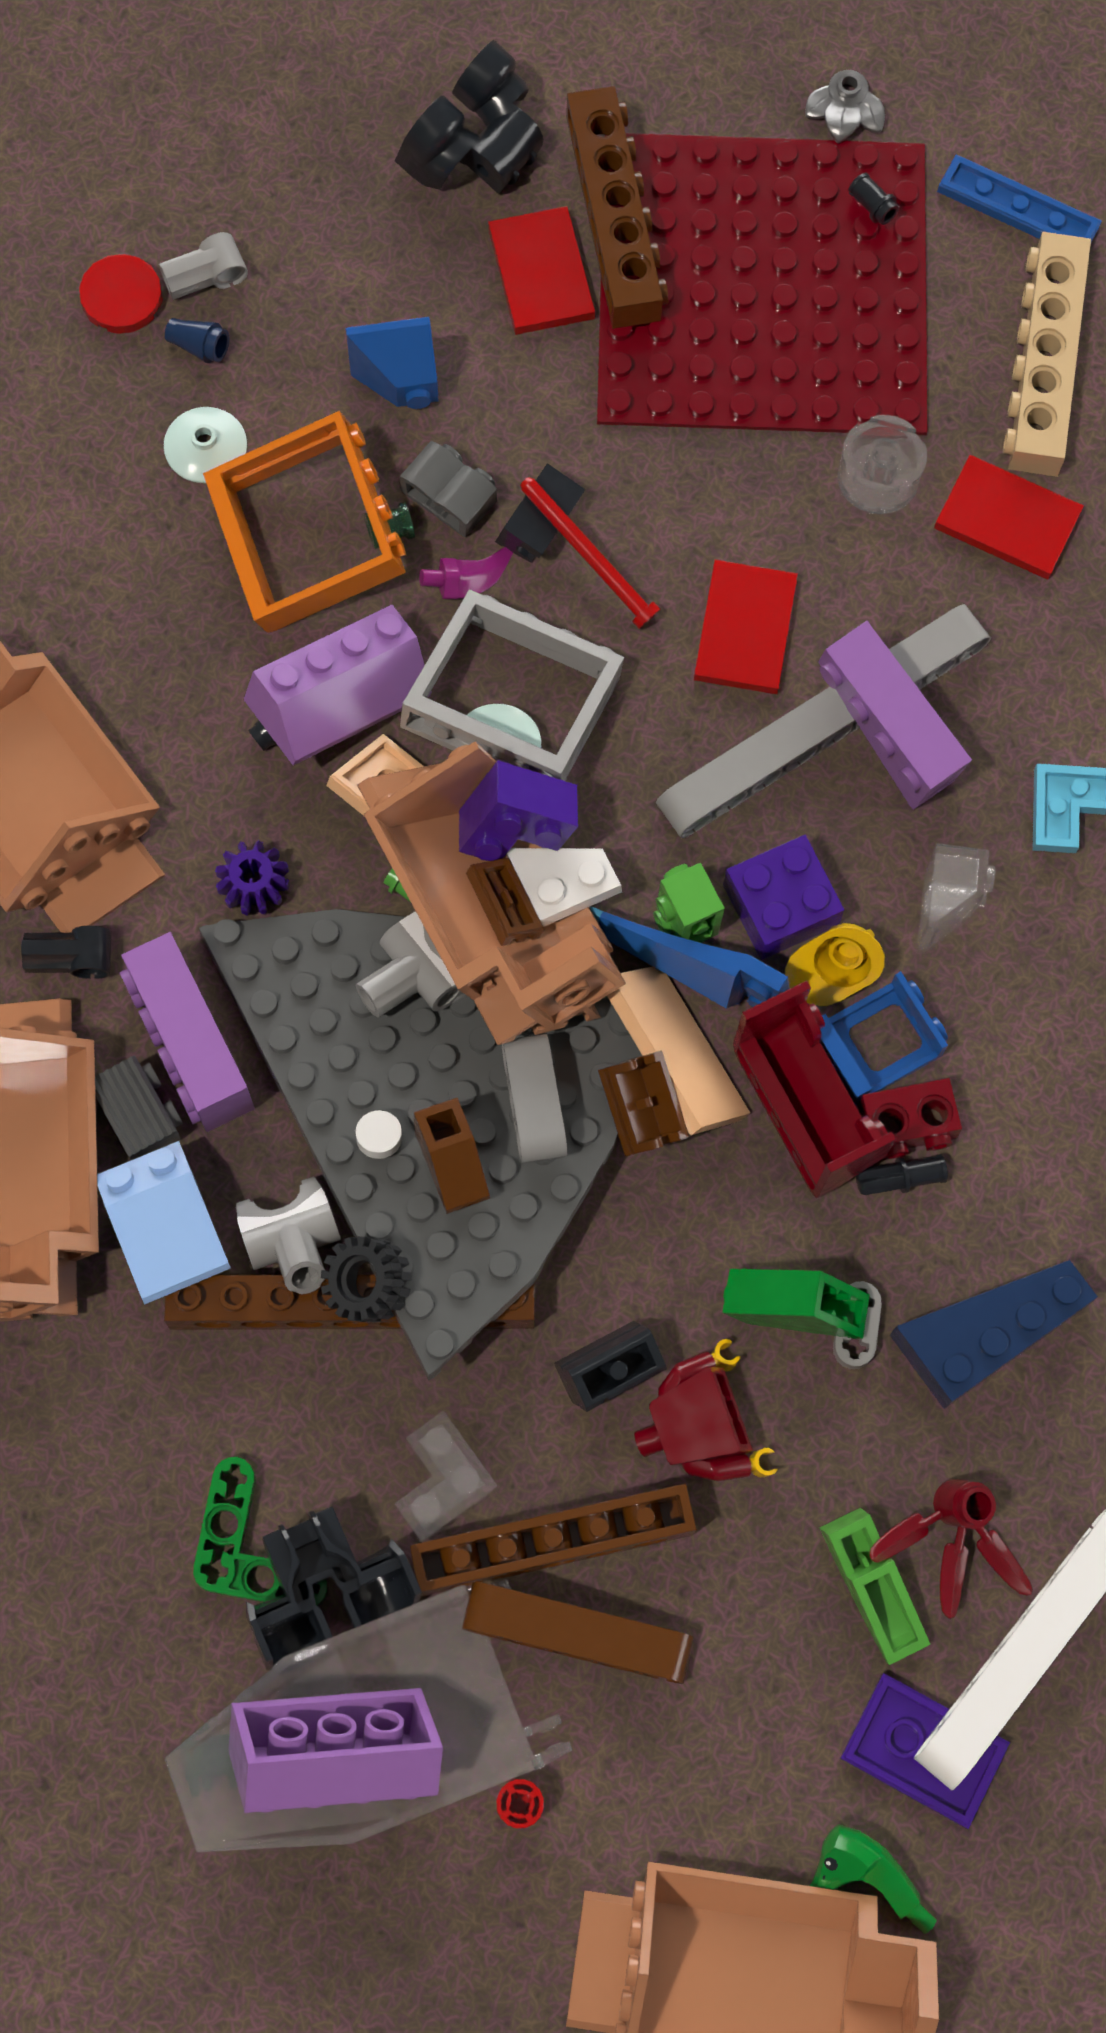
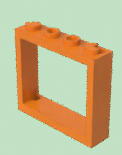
[203,411,406,633]

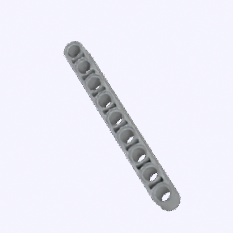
[656,604,991,838]

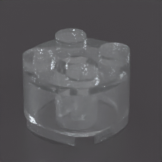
[837,415,927,514]

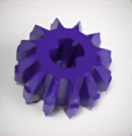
[215,840,290,916]

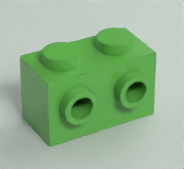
[653,862,725,943]

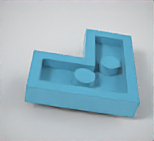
[1033,764,1106,853]

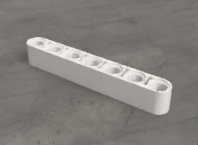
[914,1509,1106,1790]

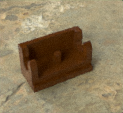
[598,1050,689,1156]

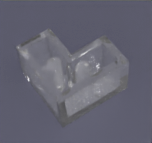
[394,1410,498,1543]

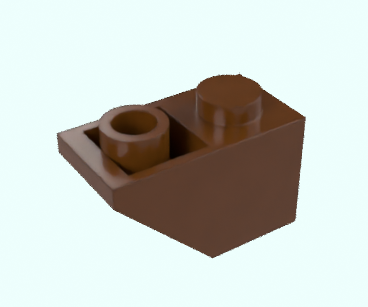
[414,1097,490,1214]

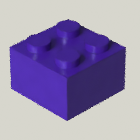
[723,835,844,960]

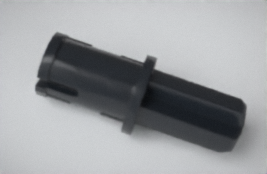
[856,1154,948,1195]

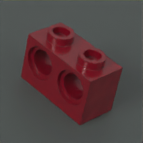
[857,1078,962,1160]

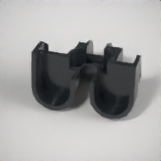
[394,40,544,194]
[246,1506,422,1671]

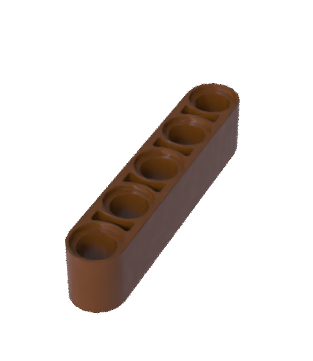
[462,1582,693,1684]

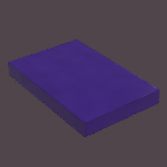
[840,1673,1010,1829]

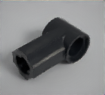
[21,926,112,979]

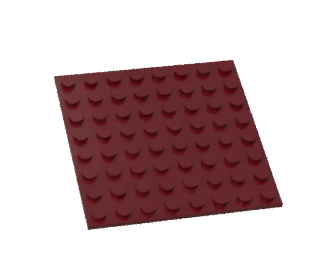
[597,133,927,436]

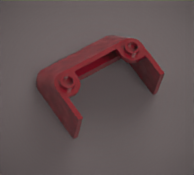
[733,980,896,1198]

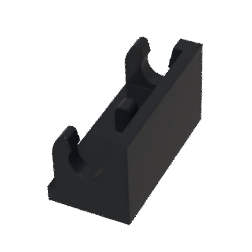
[495,463,586,562]

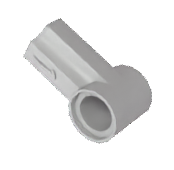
[159,232,248,300]

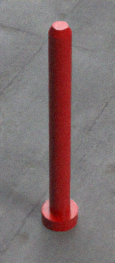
[520,477,661,629]

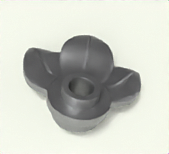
[805,70,885,143]

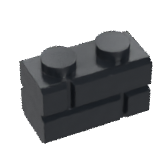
[554,1321,667,1412]

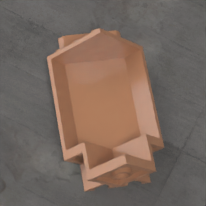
[0,641,166,933]
[357,741,626,1045]
[0,998,99,1322]
[566,1862,939,2033]

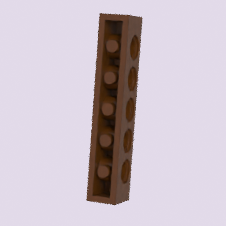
[566,86,668,329]
[410,1483,697,1597]

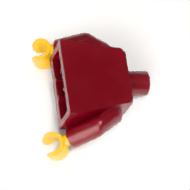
[634,1339,778,1481]

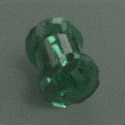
[364,502,415,549]

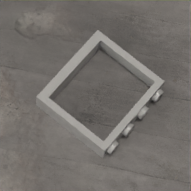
[400,589,624,781]

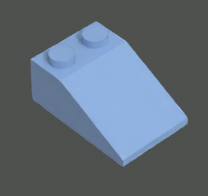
[97,1141,231,1305]

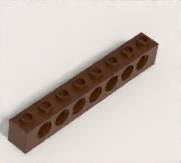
[164,1275,534,1330]

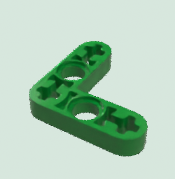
[193,1457,328,1606]

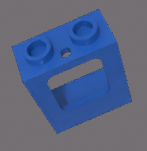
[820,971,948,1106]

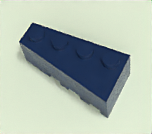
[890,1260,1098,1409]

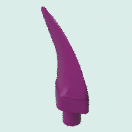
[419,547,513,599]

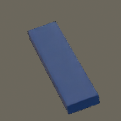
[937,154,1102,245]

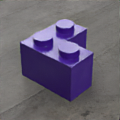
[459,760,578,861]

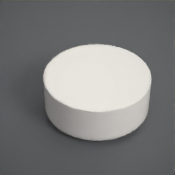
[356,1110,402,1159]

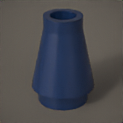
[165,318,230,363]

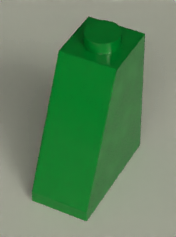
[722,1269,870,1339]

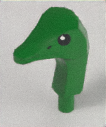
[810,1824,937,1934]

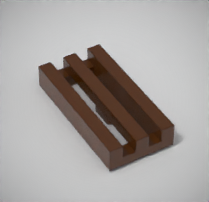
[466,857,544,946]

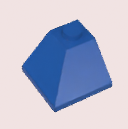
[346,317,438,409]

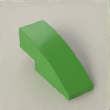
[820,1508,931,1665]

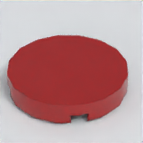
[79,254,163,334]

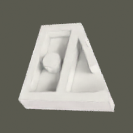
[507,848,622,927]

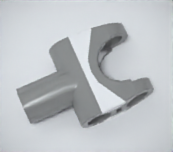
[356,911,465,1018]
[236,1176,341,1294]

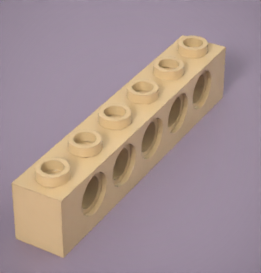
[1003,232,1091,477]

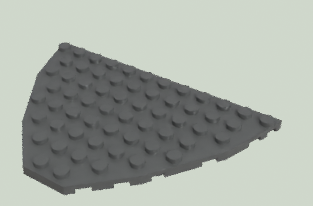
[199,909,642,1381]

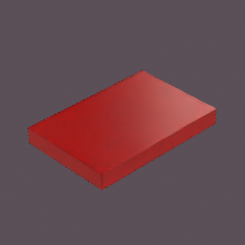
[488,206,595,335]
[934,455,1084,580]
[694,560,798,695]

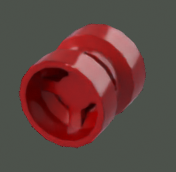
[496,1779,544,1828]

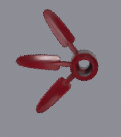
[869,1479,1033,1619]

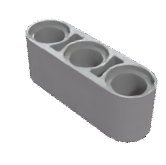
[502,1034,567,1163]

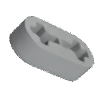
[833,1281,882,1369]

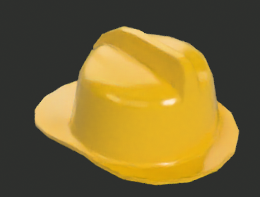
[785,923,885,1006]

